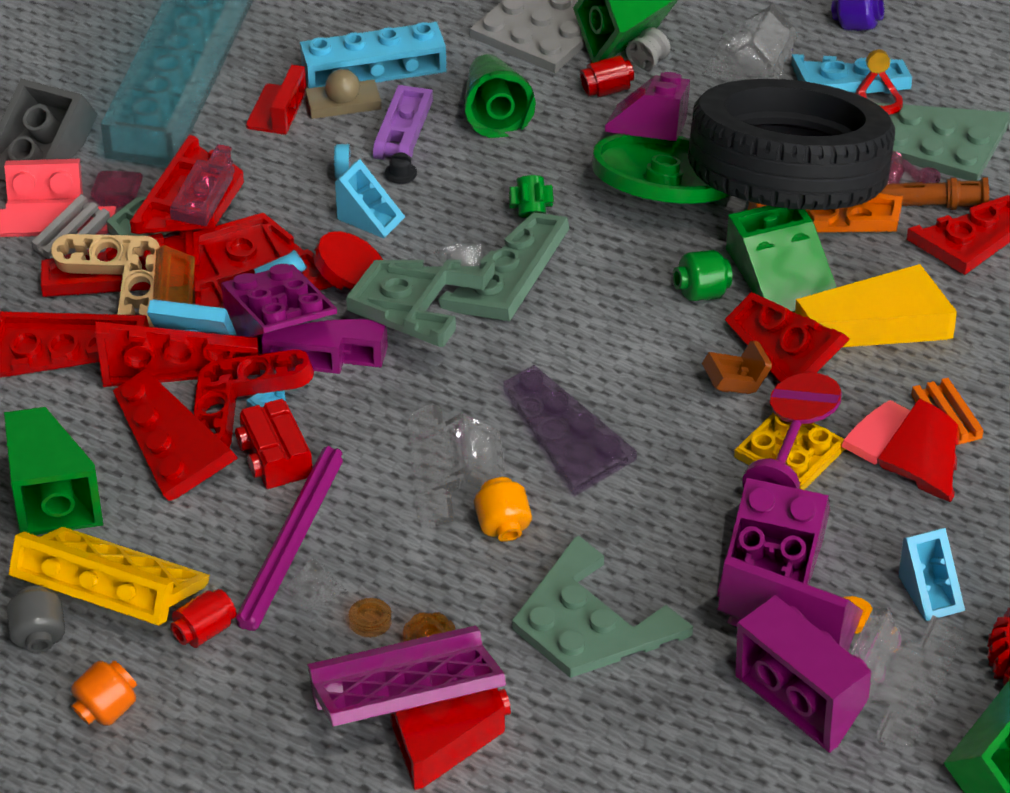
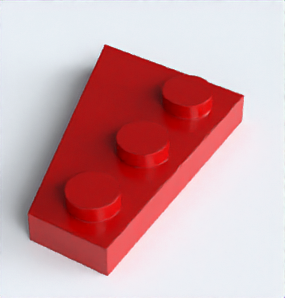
[907,195,1010,275]

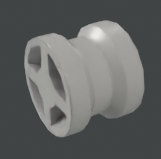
[626,27,671,71]

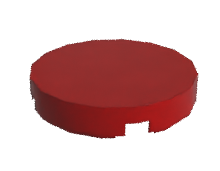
[313,231,383,290]

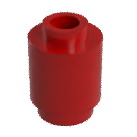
[580,55,634,98]
[170,589,237,648]

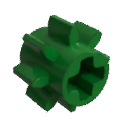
[509,175,554,218]

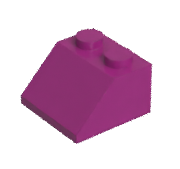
[605,72,691,141]

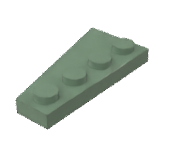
[438,212,569,321]

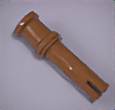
[880,177,989,210]

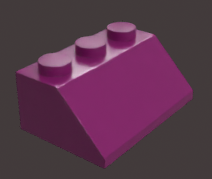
[718,555,863,652]
[736,595,871,753]

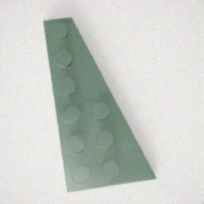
[874,102,1010,181]

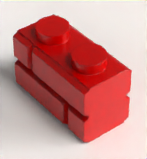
[235,399,312,489]

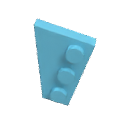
[791,54,912,94]

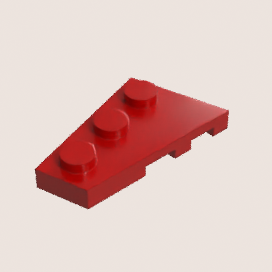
[724,292,850,382]

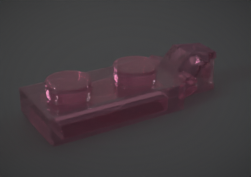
[170,144,235,226]

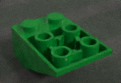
[726,205,837,313]

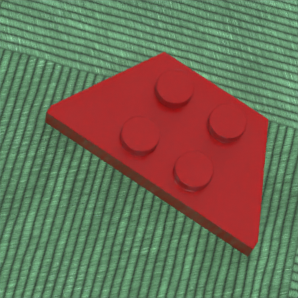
[130,135,244,234]

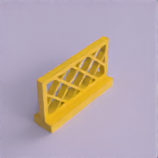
[8,527,210,626]

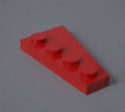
[41,230,195,297]
[0,311,149,377]

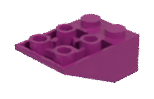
[221,264,337,337]
[717,478,830,597]

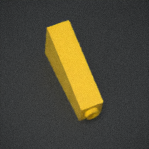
[795,264,957,347]

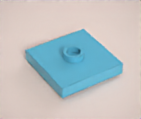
[147,299,237,336]

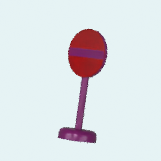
[742,373,842,489]

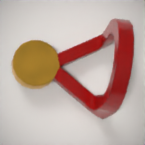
[855,49,903,115]

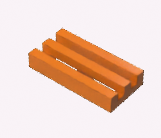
[911,378,984,445]

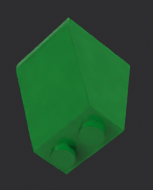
[573,0,678,63]
[4,407,104,535]

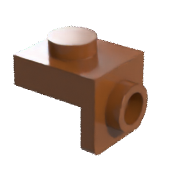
[702,341,772,394]

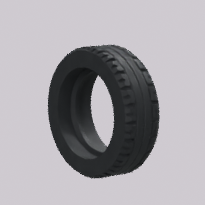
[688,79,896,210]

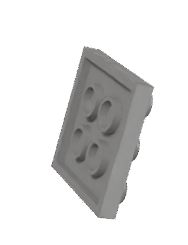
[470,0,586,73]

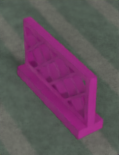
[307,625,506,726]

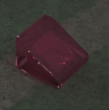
[91,171,143,209]

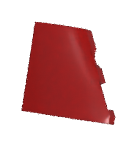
[878,398,960,502]

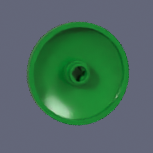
[591,134,729,204]

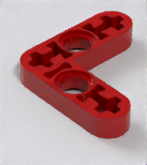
[194,349,314,448]

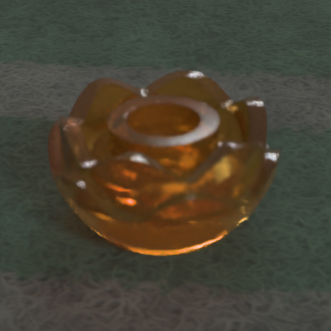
[403,612,456,642]

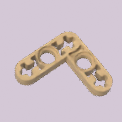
[51,234,164,327]

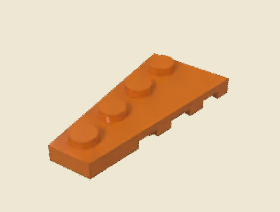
[747,193,903,233]

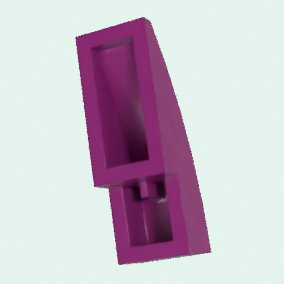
[261,319,388,374]

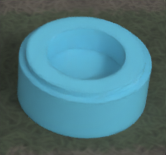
[334,144,351,179]

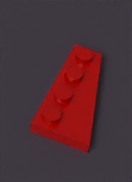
[95,321,260,387]
[113,369,238,501]

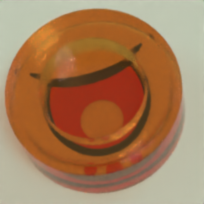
[349,598,392,637]

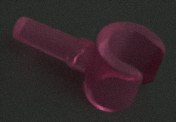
[899,159,941,183]

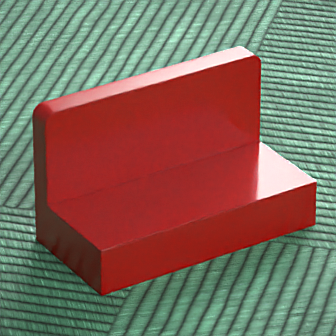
[246,64,307,135]

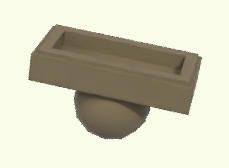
[305,69,381,119]

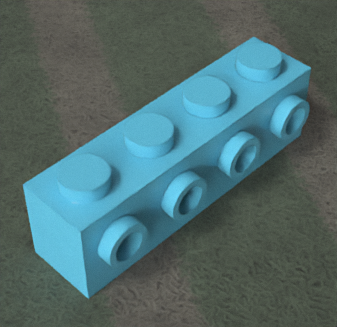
[300,22,447,88]

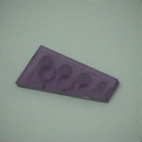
[504,365,637,497]

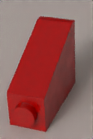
[390,688,511,790]

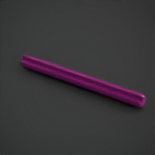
[236,446,343,631]

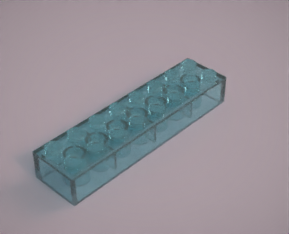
[101,0,253,166]

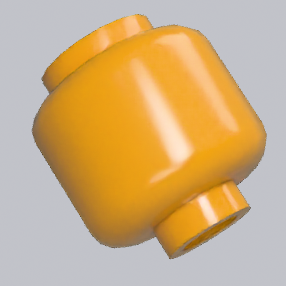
[474,477,532,542]

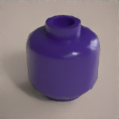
[831,0,884,31]

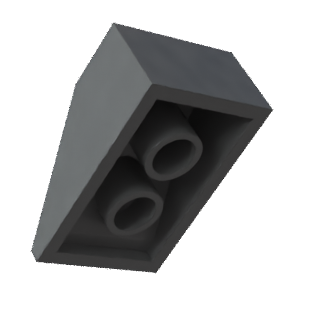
[0,79,98,182]

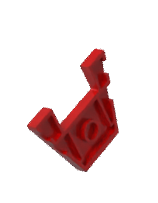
[193,213,334,308]

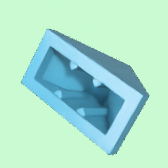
[335,159,405,238]
[898,528,965,621]

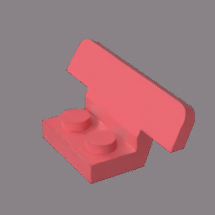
[0,159,116,237]

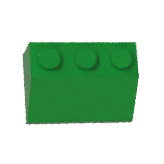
[944,680,1010,793]

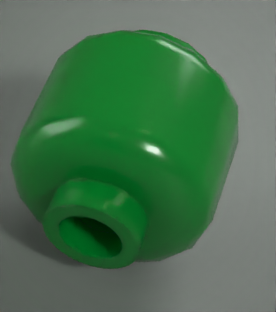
[673,250,732,302]

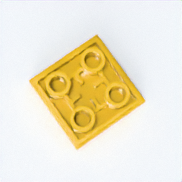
[734,412,845,490]

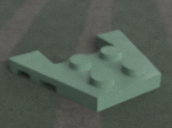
[346,259,495,347]
[512,535,693,678]

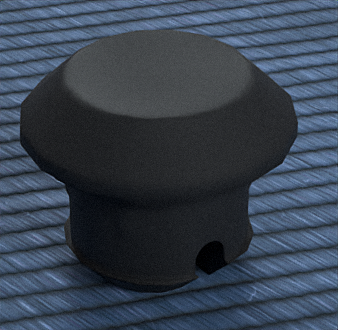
[385,152,417,184]

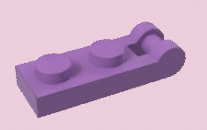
[373,85,433,160]

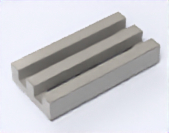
[31,194,110,259]

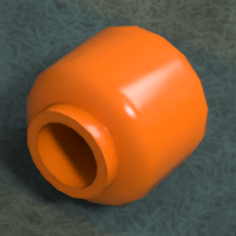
[71,660,137,726]

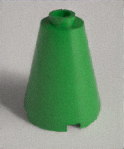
[464,54,536,138]

